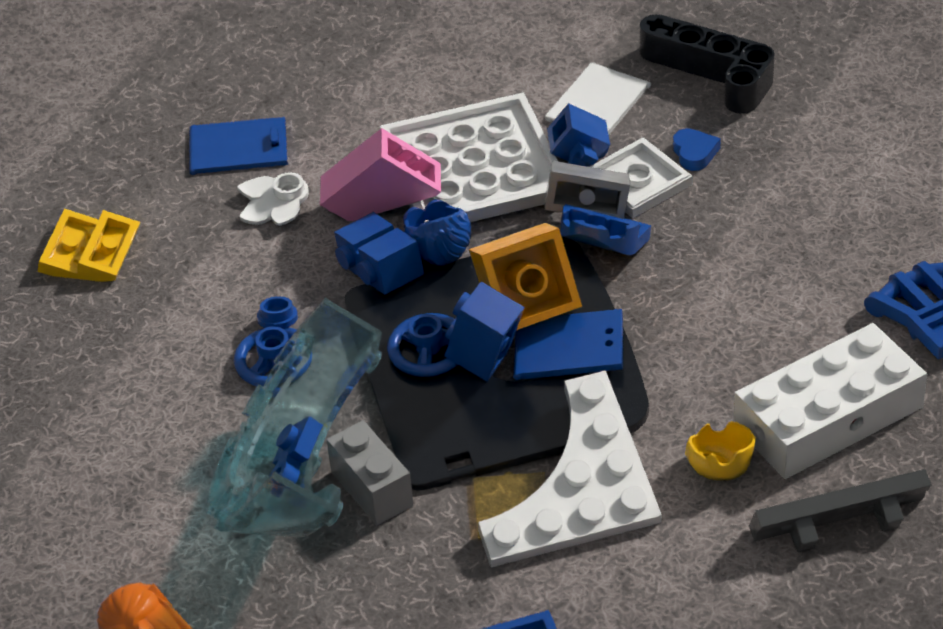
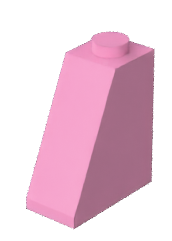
[320,128,441,221]

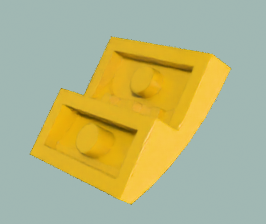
[37,208,140,282]

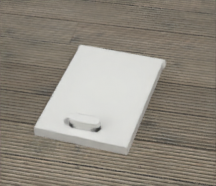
[545,63,651,135]

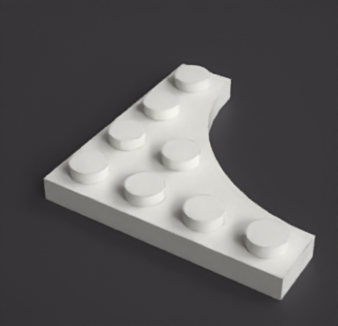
[478,370,662,568]

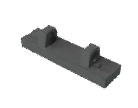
[749,469,931,553]

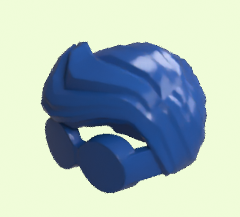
[403,200,471,266]

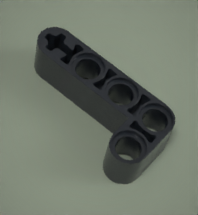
[640,14,775,114]

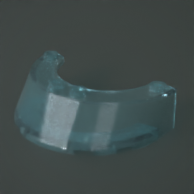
[206,298,383,538]

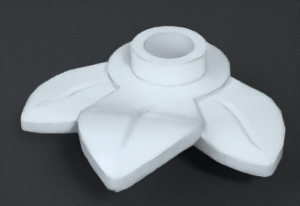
[237,172,309,226]

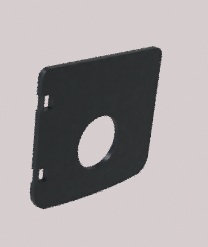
[345,237,649,491]

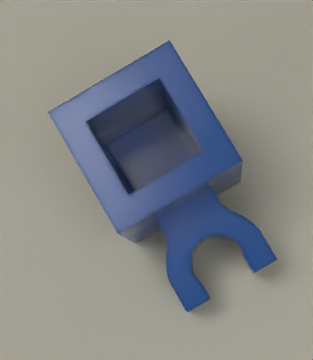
[547,103,610,167]

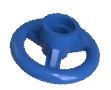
[387,313,458,377]
[234,327,316,389]

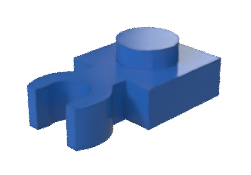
[266,416,323,495]

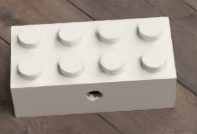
[734,323,927,479]

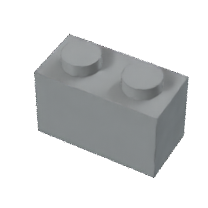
[544,161,630,219]
[326,420,414,526]

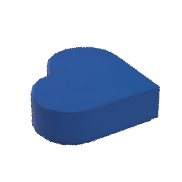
[673,129,721,171]

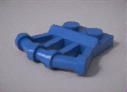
[864,261,943,360]

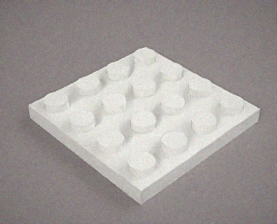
[380,92,558,223]

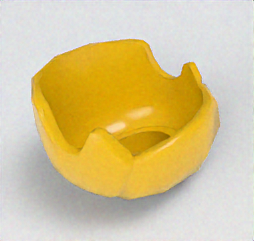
[685,421,756,480]

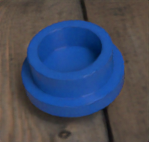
[257,296,298,329]

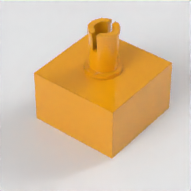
[469,223,582,330]

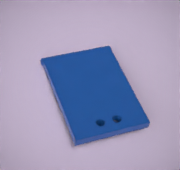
[189,117,288,175]
[513,309,623,380]

